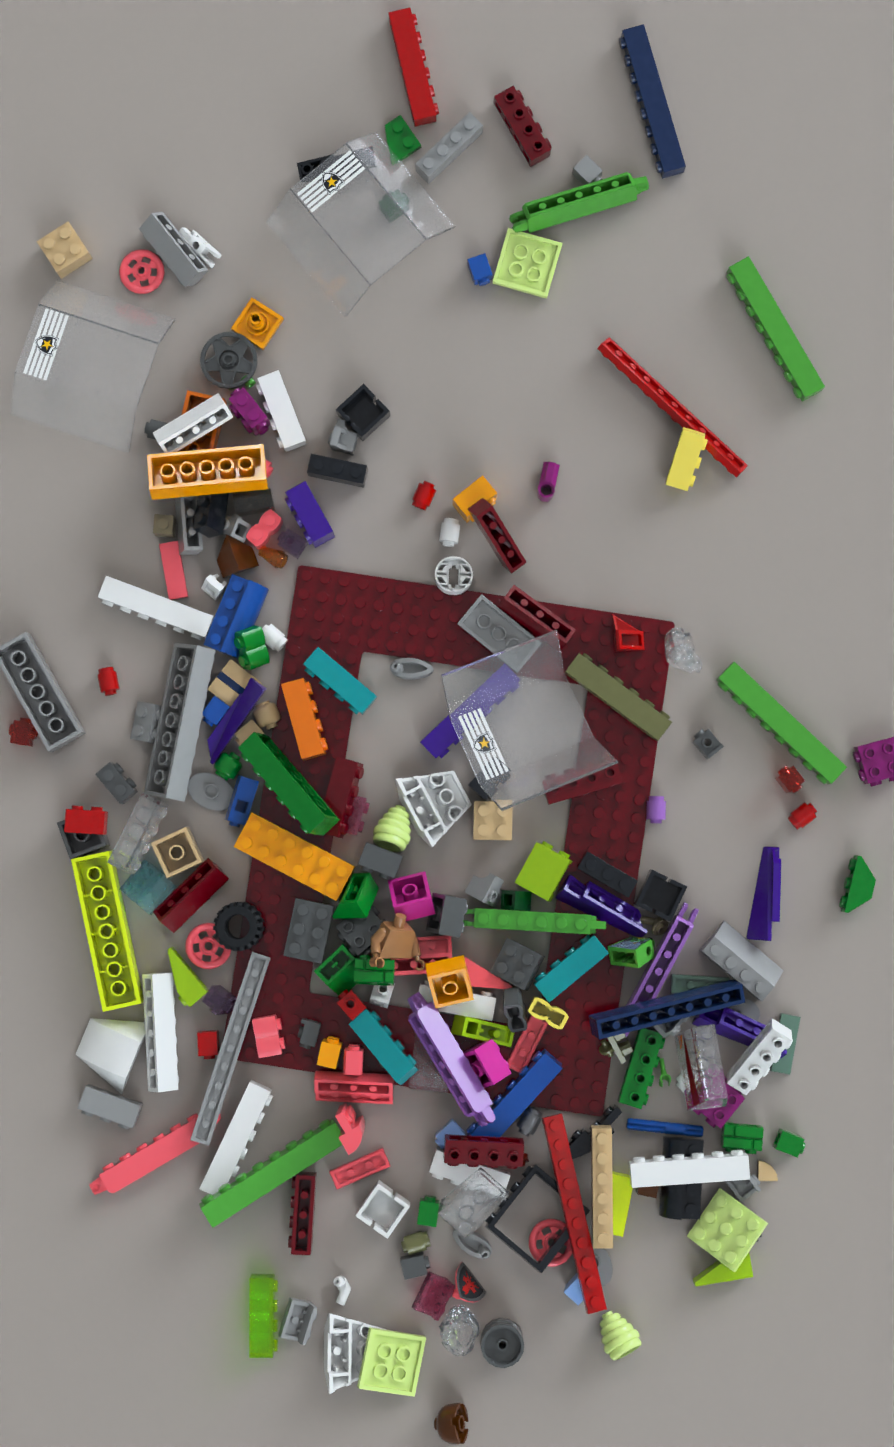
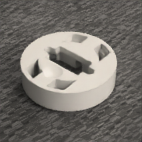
[434,556,473,595]

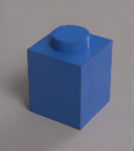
[467,253,493,286]
[203,696,230,727]

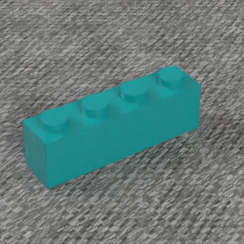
[303,647,377,715]
[534,934,609,1003]
[349,1009,419,1085]

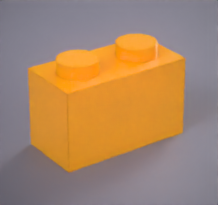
[317,1036,343,1069]

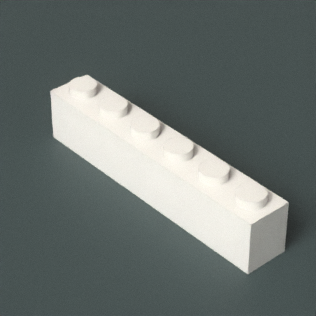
[98,576,214,640]
[142,972,179,1093]
[200,1080,273,1195]
[628,1150,750,1188]

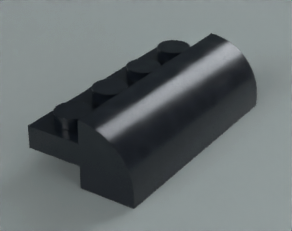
[659,1136,704,1220]

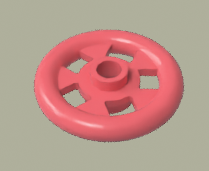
[119,249,164,294]
[185,923,232,969]
[529,1219,572,1267]

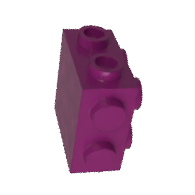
[229,387,271,436]
[853,737,894,787]
[689,1071,745,1129]

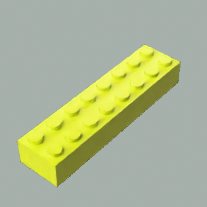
[71,851,144,1012]

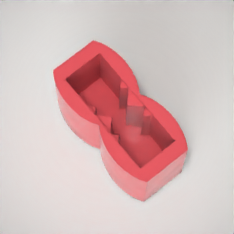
[246,509,283,550]
[252,1014,286,1058]
[343,1044,364,1075]

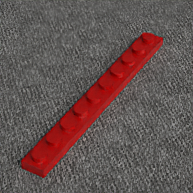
[597,337,748,478]
[542,1113,607,1314]

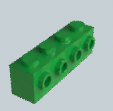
[618,1028,665,1109]

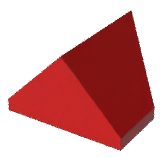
[612,614,645,652]

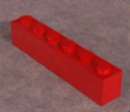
[388,7,439,127]

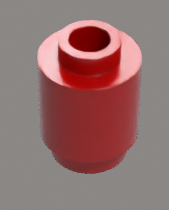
[412,481,437,511]
[97,667,120,696]
[788,802,817,830]

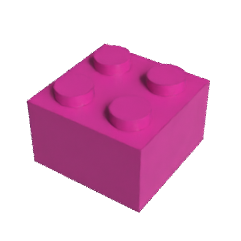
[388,871,435,922]
[463,1039,511,1088]

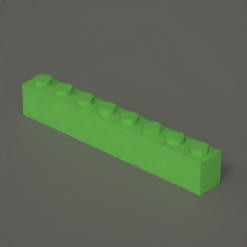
[726,256,825,402]
[716,662,847,784]
[199,1119,342,1228]

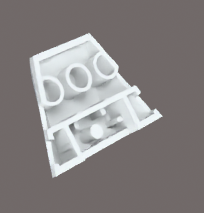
[395,771,472,848]
[75,1018,145,1095]
[324,1313,386,1394]

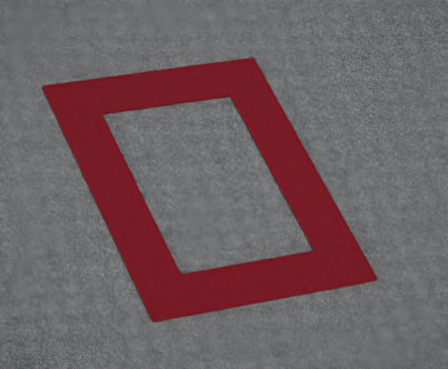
[223,565,675,1116]

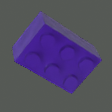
[285,481,335,548]

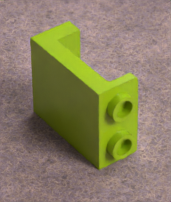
[515,841,573,902]

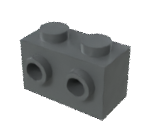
[95,762,138,804]

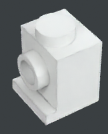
[369,983,395,1008]

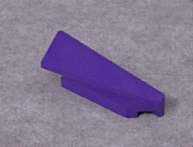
[207,678,267,764]
[746,847,781,941]
[555,875,648,938]
[692,1007,787,1058]

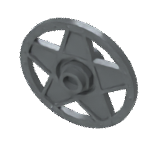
[200,332,258,389]

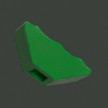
[839,855,876,913]

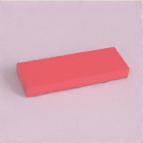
[159,541,188,600]
[507,1014,548,1073]
[329,1148,391,1189]

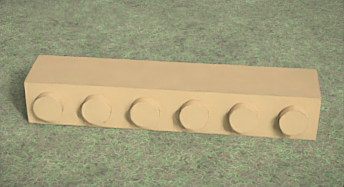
[591,1125,613,1249]

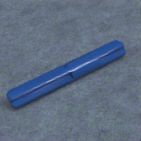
[626,1118,704,1137]

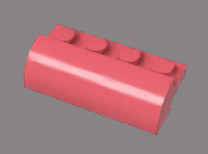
[391,935,452,976]
[314,1070,394,1104]
[335,1102,365,1155]

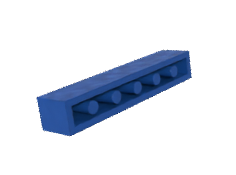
[467,1048,563,1137]

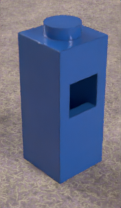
[225,775,259,828]

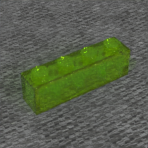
[249,1274,278,1358]

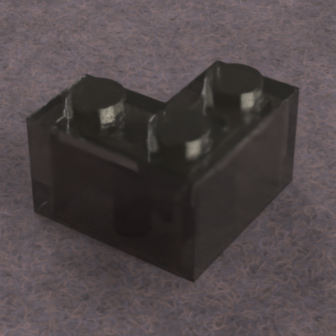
[232,488,275,517]

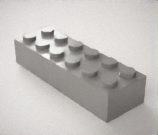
[0,632,86,752]

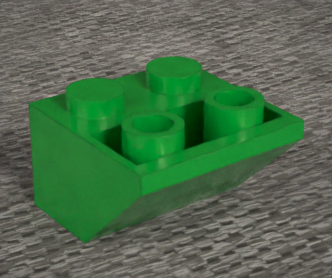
[332,873,379,919]
[314,944,357,996]

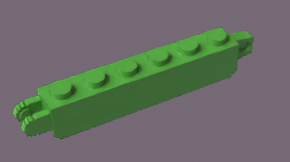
[509,172,649,233]
[463,908,606,934]

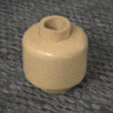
[253,700,281,730]

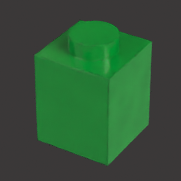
[773,1128,805,1158]
[417,1195,440,1227]

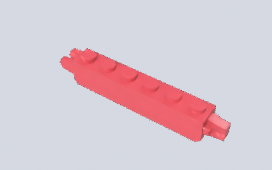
[89,1113,221,1195]

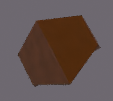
[217,534,259,578]

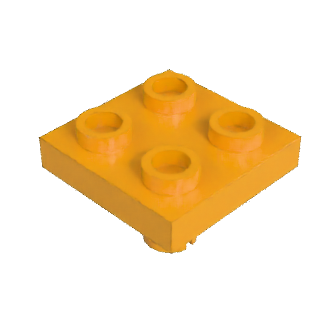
[231,297,284,350]

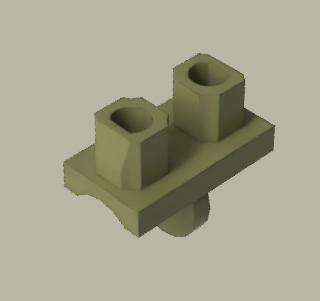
[599,1033,634,1064]

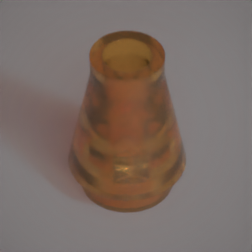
[258,545,288,569]

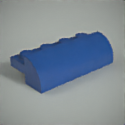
[203,574,269,659]

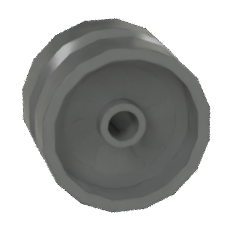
[481,1318,524,1368]

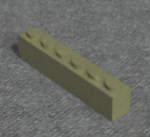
[565,653,672,742]

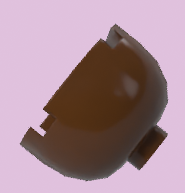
[434,1403,469,1444]

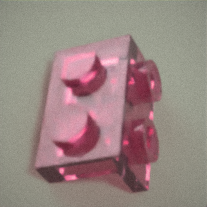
[347,796,370,836]
[412,1271,455,1321]

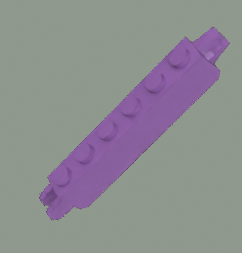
[624,902,699,1038]
[407,992,496,1127]

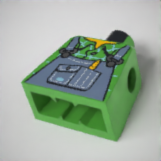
[608,937,655,968]

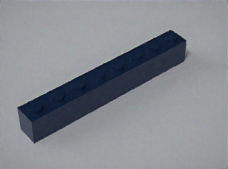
[619,24,686,179]
[589,979,745,1040]

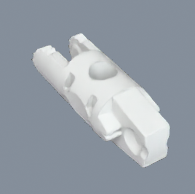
[179,227,222,268]

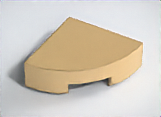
[757,1160,778,1181]

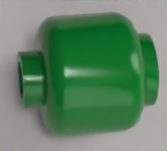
[214,751,243,781]

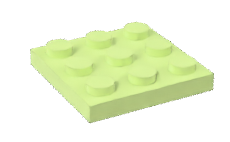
[492,228,563,299]
[687,1188,768,1272]
[357,1327,426,1397]

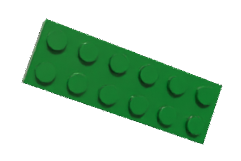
[238,732,340,836]

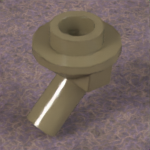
[641,916,668,936]

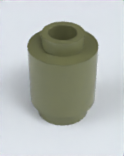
[401,1231,431,1256]

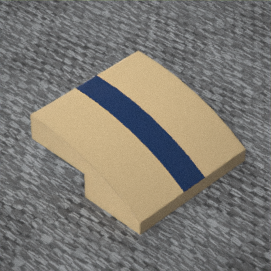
[207,659,262,707]

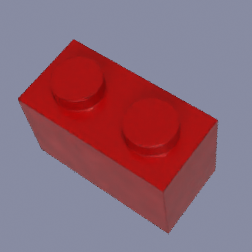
[64,805,108,835]

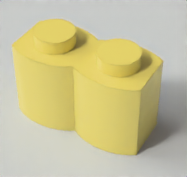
[527,996,569,1029]

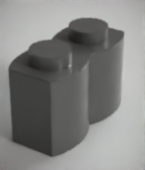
[503,987,527,1032]

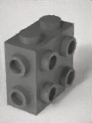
[335,905,386,957]

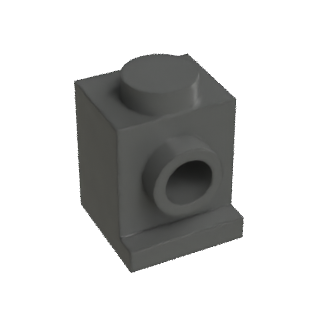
[693,729,724,759]
[298,1018,322,1049]

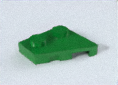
[385,115,422,167]

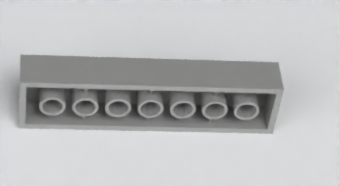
[144,643,215,802]

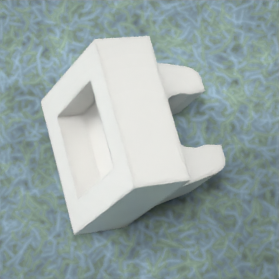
[201,574,227,601]

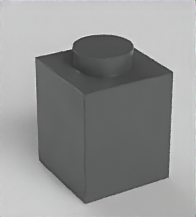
[400,1251,431,1280]

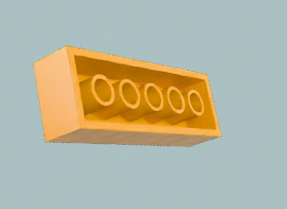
[147,444,268,500]
[234,812,356,901]

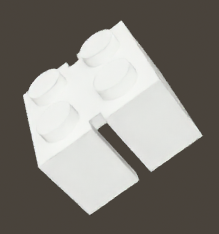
[355,1180,411,1239]

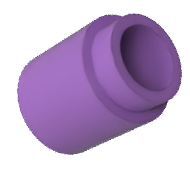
[646,796,666,823]

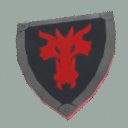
[451,1261,487,1303]

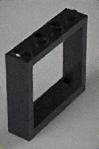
[485,1165,590,1273]

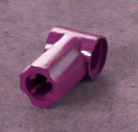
[537,462,560,502]

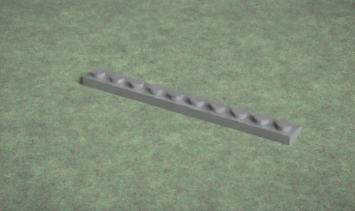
[190,952,270,1146]

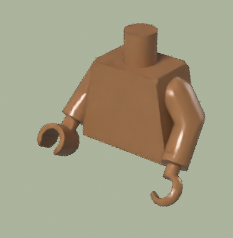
[369,913,425,971]

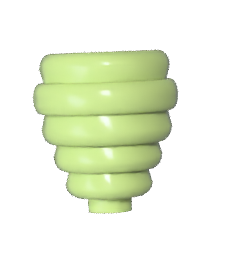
[373,805,411,852]
[599,1311,642,1361]

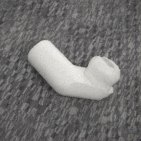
[333,1275,351,1305]

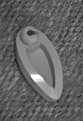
[390,658,434,680]
[452,1227,492,1259]

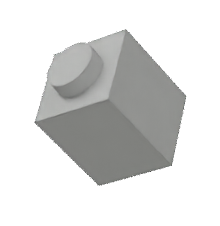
[572,155,603,185]

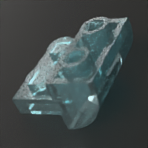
[119,859,176,915]

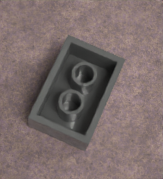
[283,898,335,964]

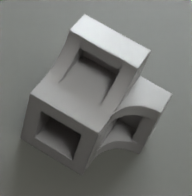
[328,419,358,455]
[465,873,504,908]

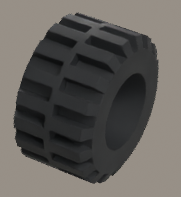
[213,902,265,951]

